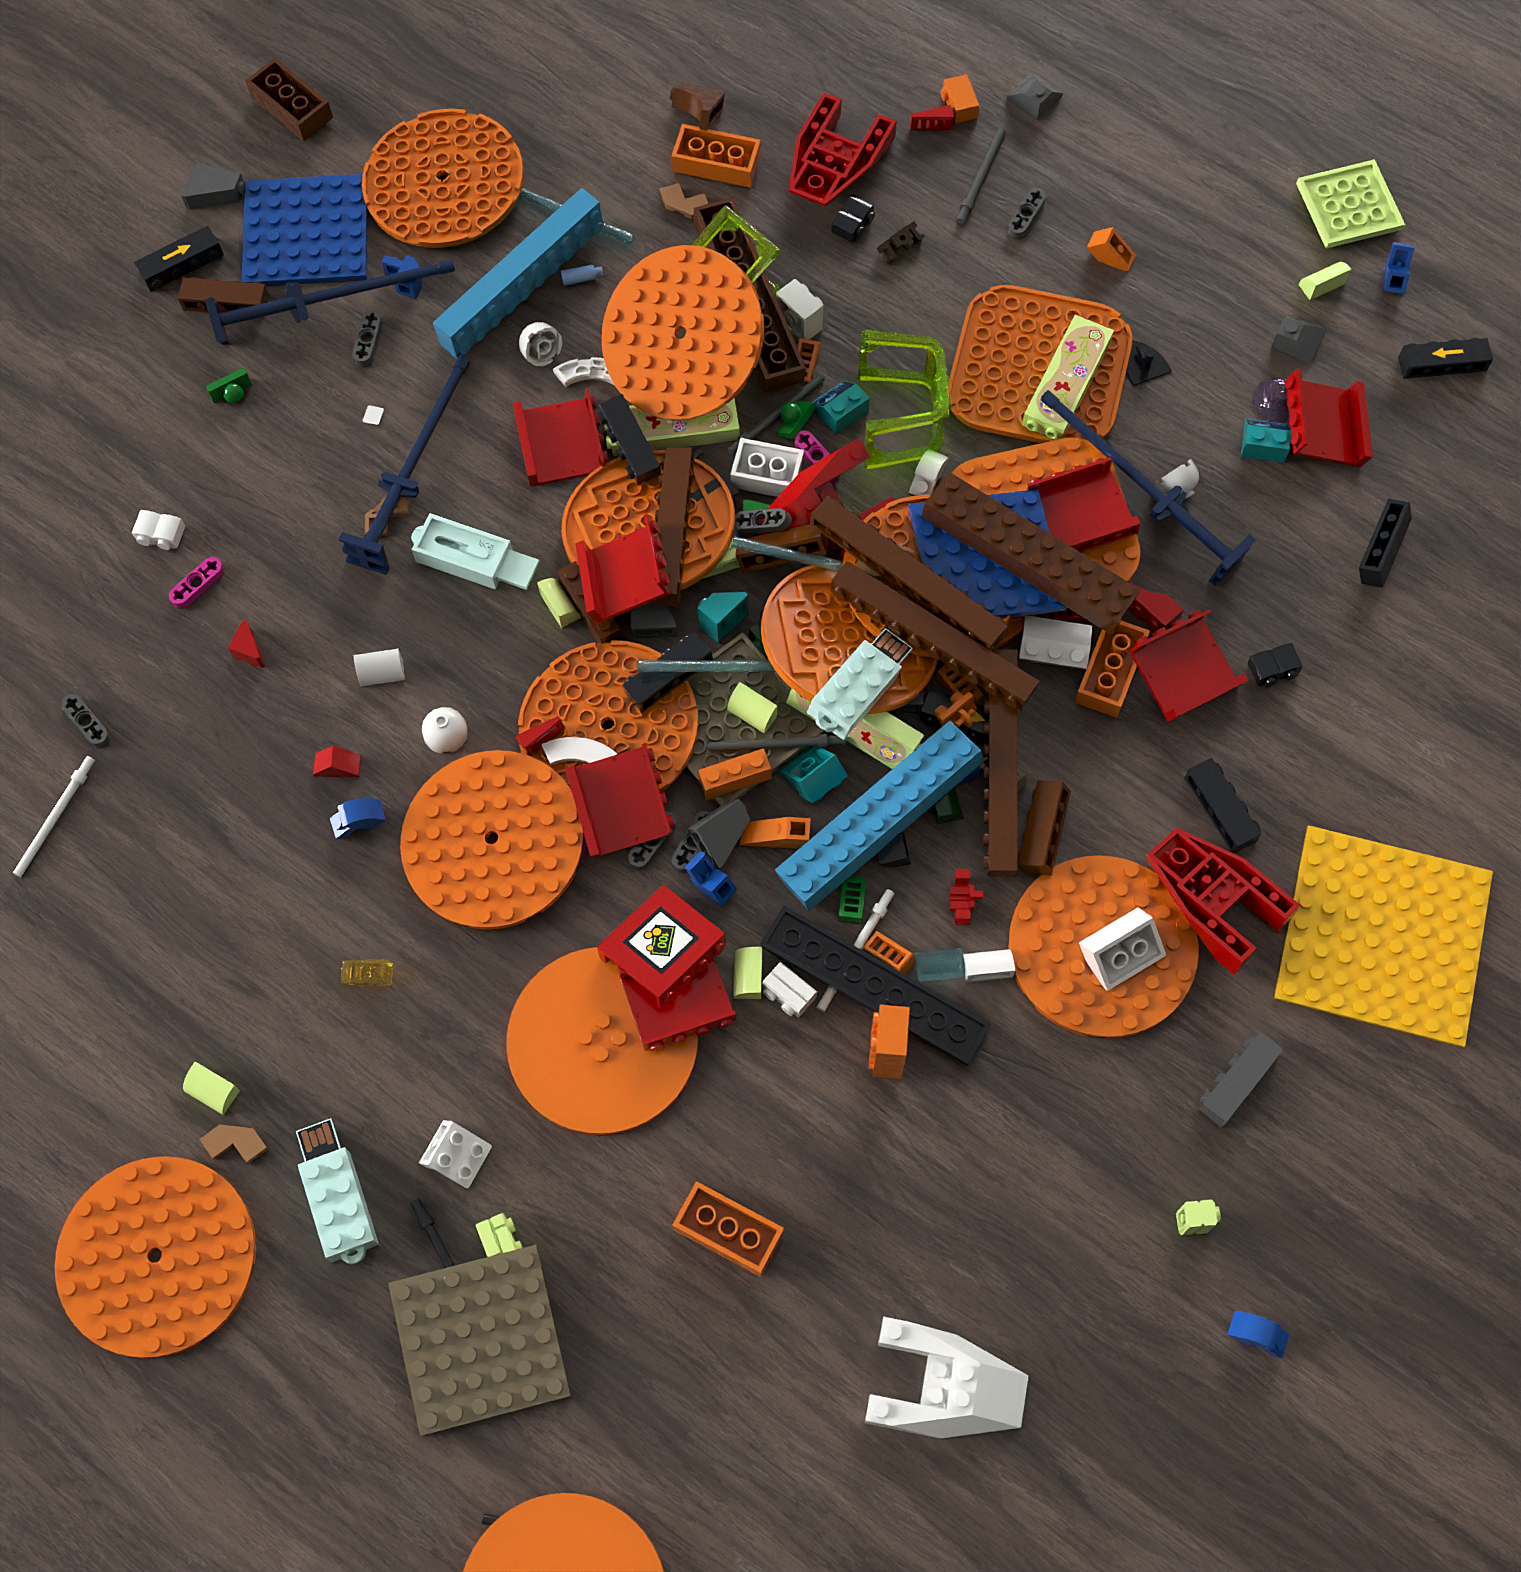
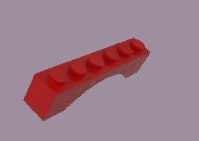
[1129,581,1184,631]

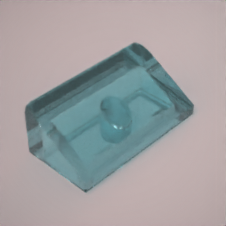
[915,948,965,981]

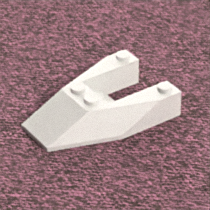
[865,1317,1028,1439]

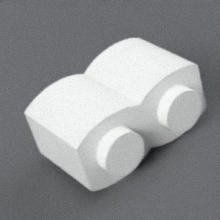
[132,510,185,550]

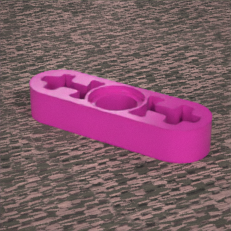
[795,431,840,483]
[169,557,224,609]

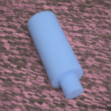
[561,265,603,286]

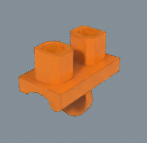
[934,691,977,728]

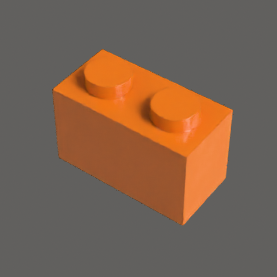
[941,74,979,124]

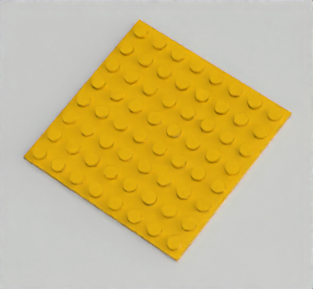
[1274,825,1493,1048]

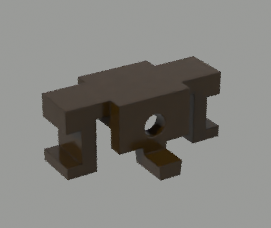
[877,221,925,264]

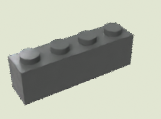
[1198,1031,1284,1128]

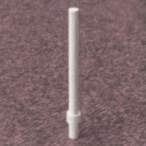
[13,756,95,877]
[816,889,894,1012]

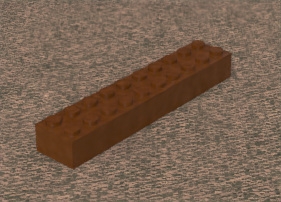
[693,197,806,393]
[921,472,1140,635]

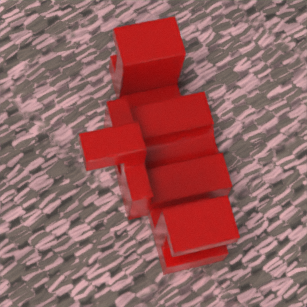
[950,869,983,925]

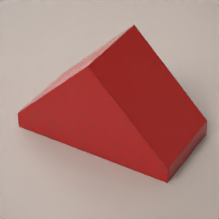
[228,620,265,668]
[313,745,361,777]

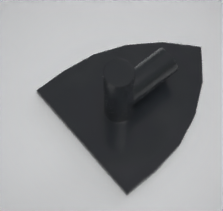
[1126,340,1172,386]

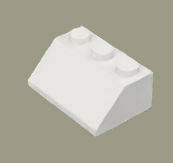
[731,438,804,497]
[1018,615,1092,670]
[1079,908,1167,991]

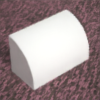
[353,649,405,687]
[962,949,1015,982]

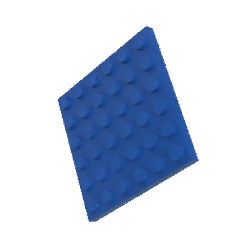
[242,174,368,286]
[908,489,1067,619]

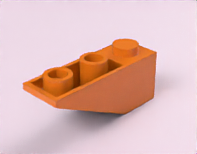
[740,817,811,849]

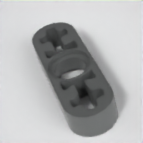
[1008,188,1046,239]
[352,310,383,367]
[735,508,792,533]
[61,694,110,748]
[628,811,676,871]
[672,811,710,873]

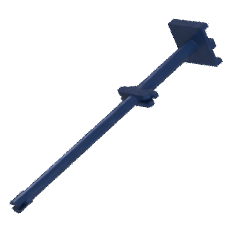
[205,259,455,344]
[339,355,470,575]
[1040,390,1256,586]

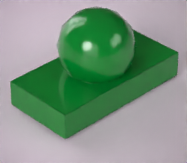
[205,368,252,404]
[775,401,816,439]

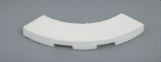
[553,357,614,387]
[541,737,617,766]

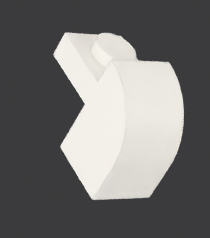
[909,450,949,496]

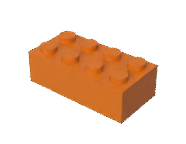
[671,124,761,188]
[1075,621,1150,718]
[868,1005,910,1080]
[672,1181,784,1277]

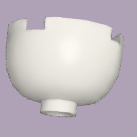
[519,322,562,366]
[1154,459,1199,500]
[422,707,468,753]

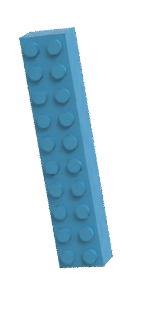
[433,188,604,359]
[775,721,984,911]

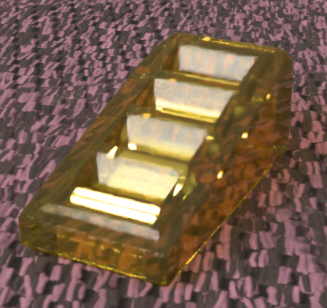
[340,959,393,986]

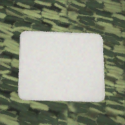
[363,405,384,425]

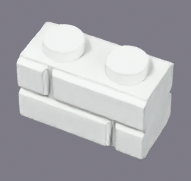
[762,962,817,1018]

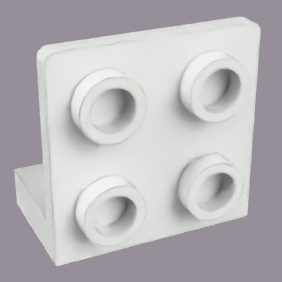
[419,1120,492,1188]

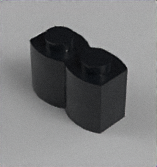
[831,194,875,243]
[1248,643,1303,687]

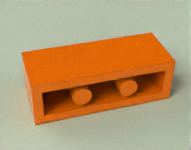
[698,748,772,800]

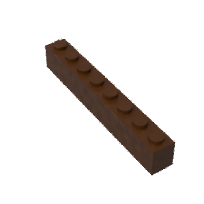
[652,447,695,606]

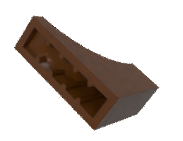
[670,81,725,131]

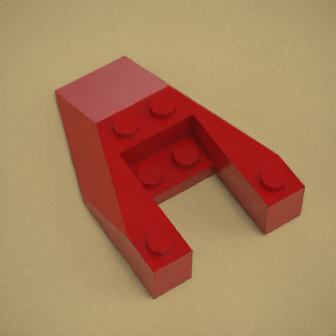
[788,92,897,207]
[758,438,895,552]
[1146,827,1300,975]

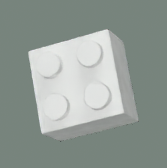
[776,279,823,340]

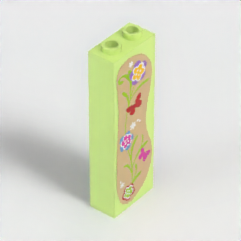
[1022,315,1114,440]
[604,398,740,457]
[786,689,924,769]

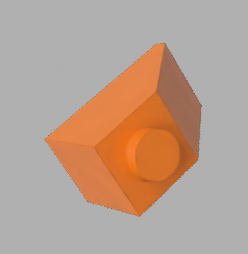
[1087,227,1136,271]

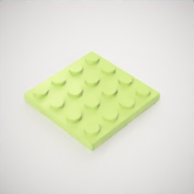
[1296,160,1405,248]

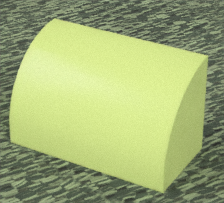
[1299,262,1351,300]
[537,578,581,628]
[727,682,778,734]
[733,947,762,999]
[183,1062,240,1115]

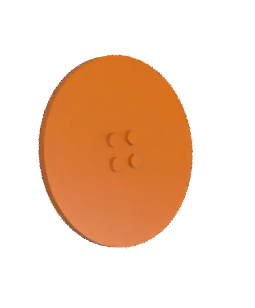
[562,450,735,590]
[761,562,938,714]
[507,947,698,1135]
[463,1493,664,1572]

